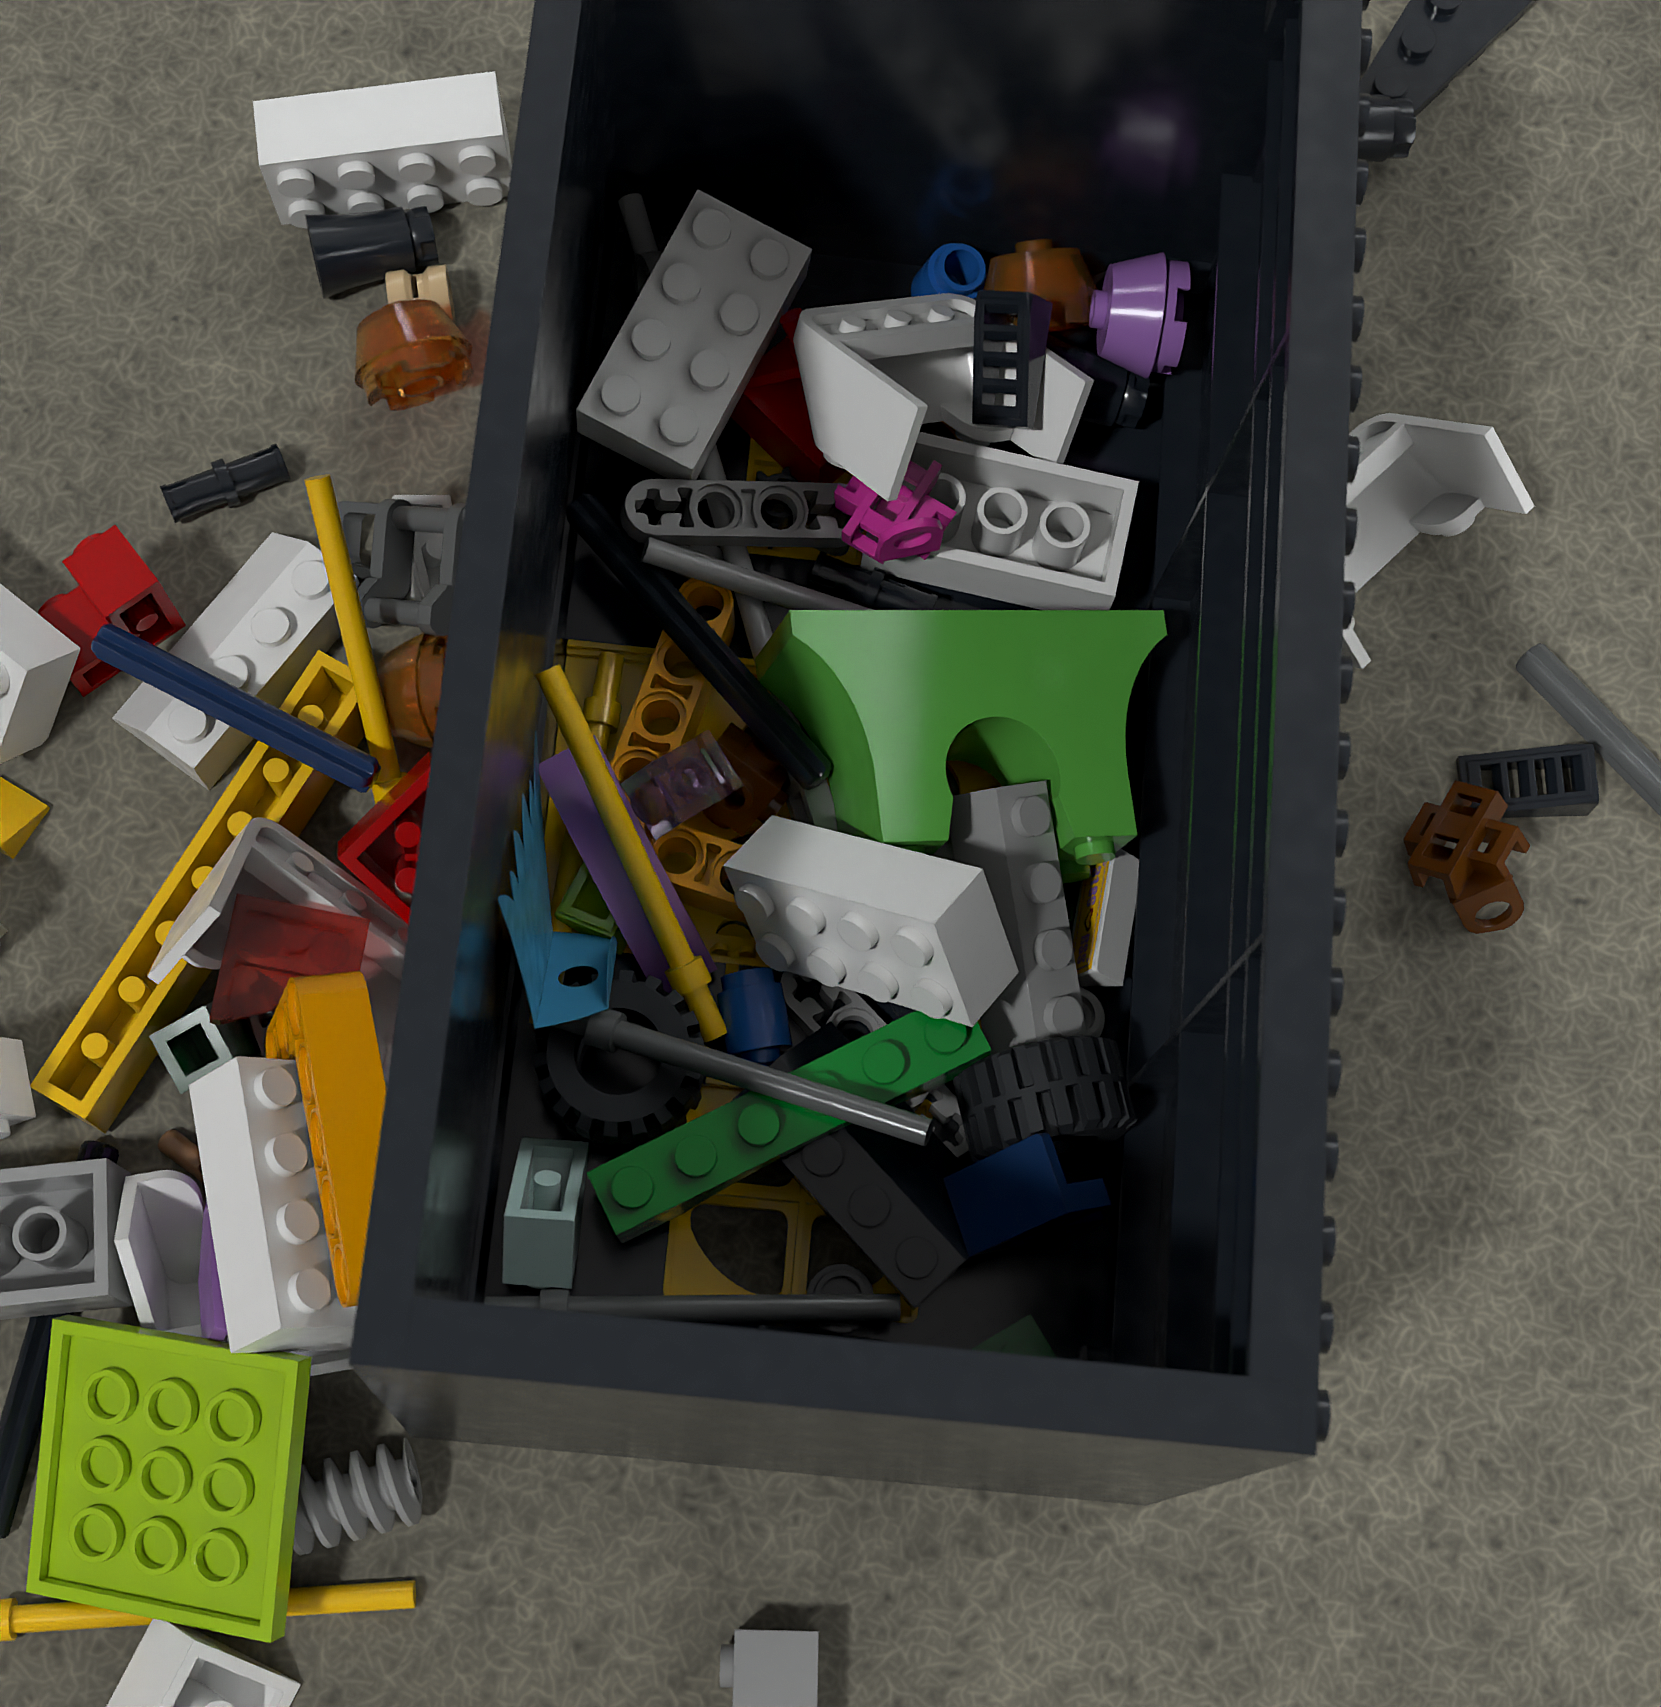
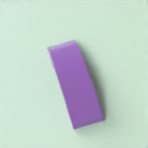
[539,735,717,993]

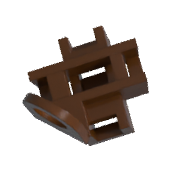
[1403,780,1530,934]

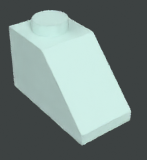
[502,1137,589,1289]

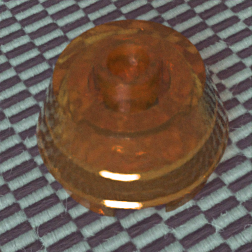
[983,239,1098,332]
[354,299,474,411]
[377,632,448,749]

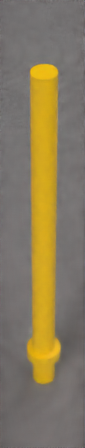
[0,1580,416,1642]

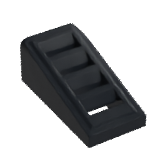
[972,290,1053,430]
[1456,744,1599,818]

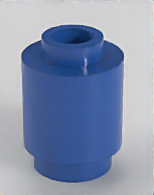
[911,243,987,300]
[717,968,793,1066]

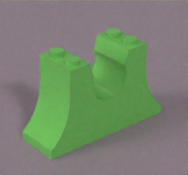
[755,610,1167,883]

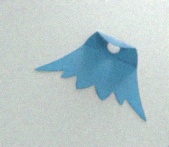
[498,731,618,1029]

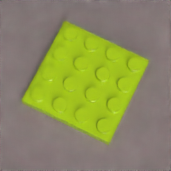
[26,1315,312,1643]

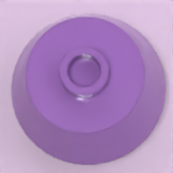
[1089,252,1191,379]

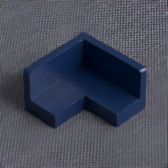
[943,1133,1111,1257]

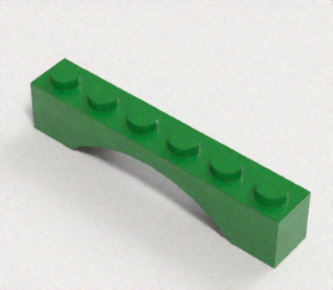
[586,1010,992,1244]

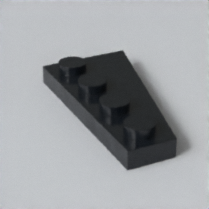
[1360,0,1537,117]

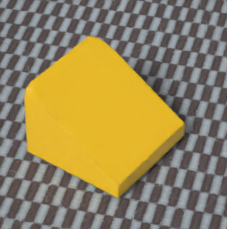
[0,777,50,859]

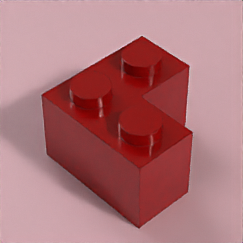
[38,525,186,697]
[337,752,432,925]

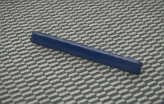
[91,624,381,793]

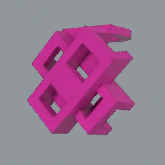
[834,460,957,564]

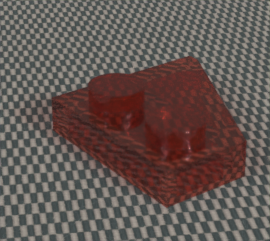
[209,893,370,1025]

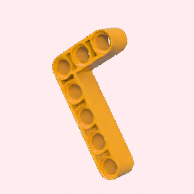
[610,578,746,921]
[265,971,386,1308]

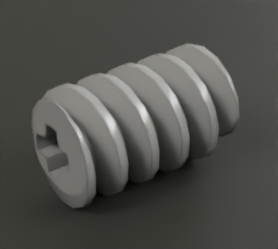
[293,1438,423,1556]

